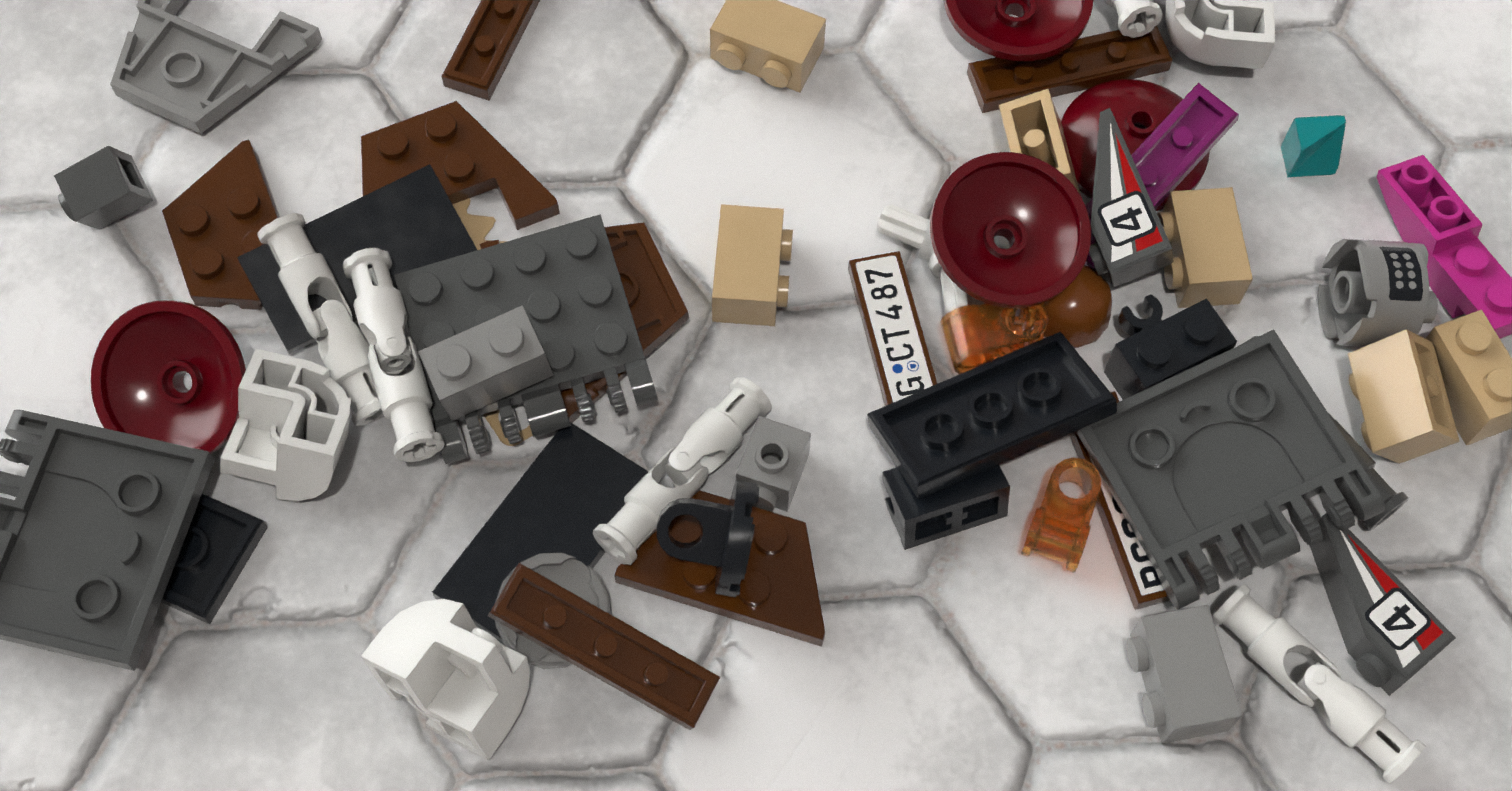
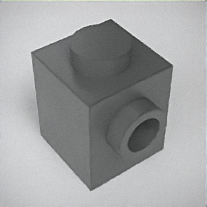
[54,146,153,230]

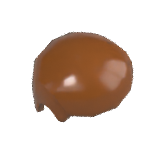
[1033,265,1113,347]

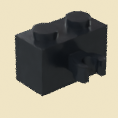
[1104,294,1237,400]

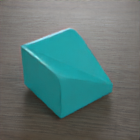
[1281,115,1346,178]

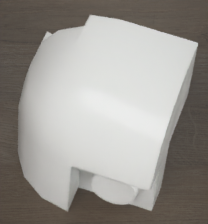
[1166,0,1275,69]
[220,348,351,501]
[361,599,530,760]

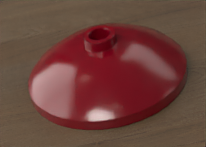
[944,0,1094,61]
[1061,79,1210,211]
[930,152,1091,308]
[90,300,246,454]

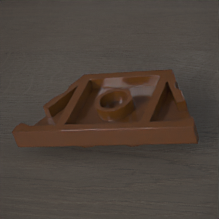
[162,139,278,310]
[614,490,825,647]

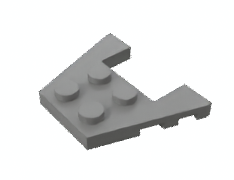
[110,0,322,134]

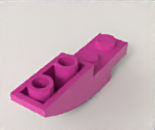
[1377,155,1512,339]

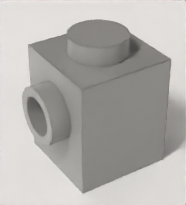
[736,416,811,512]

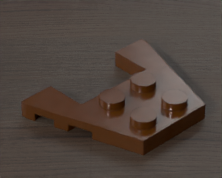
[361,101,560,230]
[479,222,689,423]

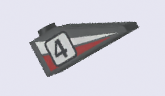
[1088,108,1174,287]
[1310,513,1456,696]

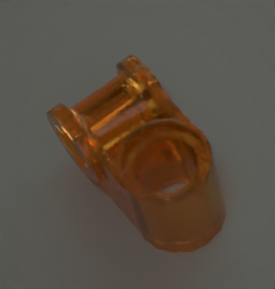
[940,303,1049,374]
[1021,457,1101,573]

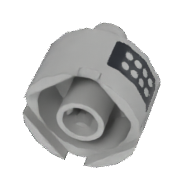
[1317,239,1438,347]

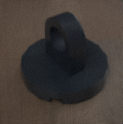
[657,480,759,597]

